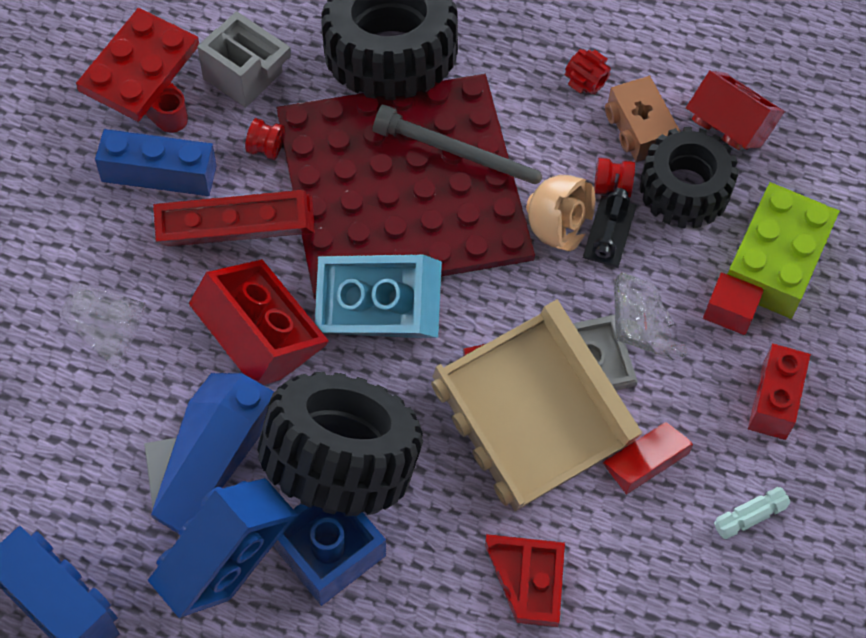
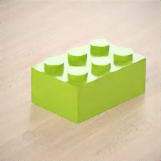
[727,182,840,319]

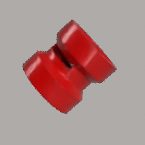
[594,157,635,198]

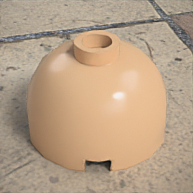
[526,174,596,252]

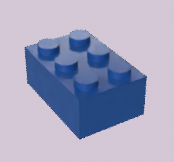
[147,478,297,618]
[0,525,120,638]

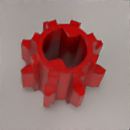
[564,49,612,95]

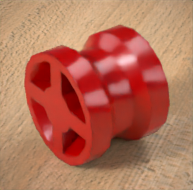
[245,118,285,160]

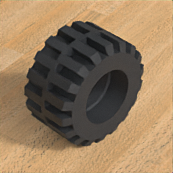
[640,127,739,228]

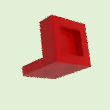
[702,272,764,335]

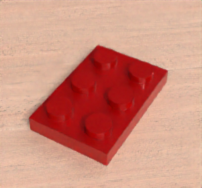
[76,7,199,122]

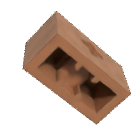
[605,75,680,162]

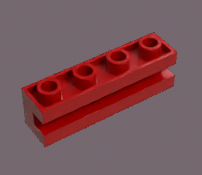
[153,190,315,247]

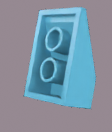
[315,255,442,338]

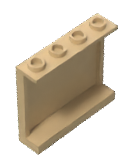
[431,299,642,511]

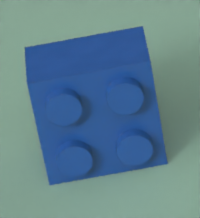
[273,503,386,606]

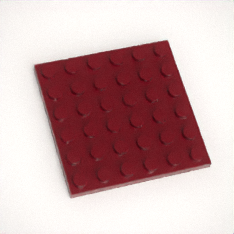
[276,73,535,299]

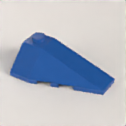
[151,373,274,533]

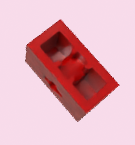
[748,343,811,440]

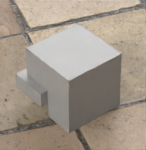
[197,11,291,108]

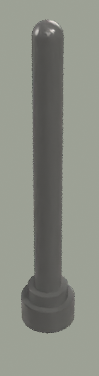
[372,104,542,184]

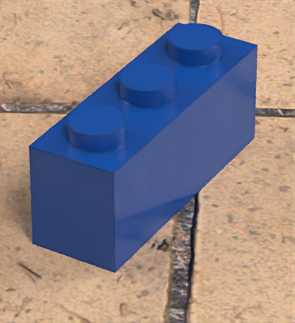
[95,129,217,196]

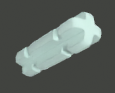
[714,487,790,539]

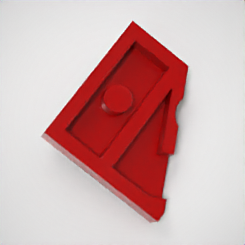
[485,534,565,627]

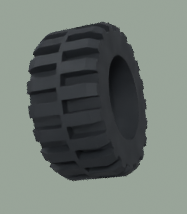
[321,0,458,100]
[257,372,423,516]

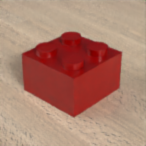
[685,70,785,150]

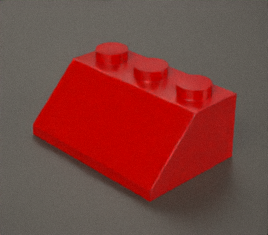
[188,259,329,385]

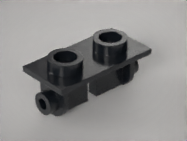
[582,188,637,268]

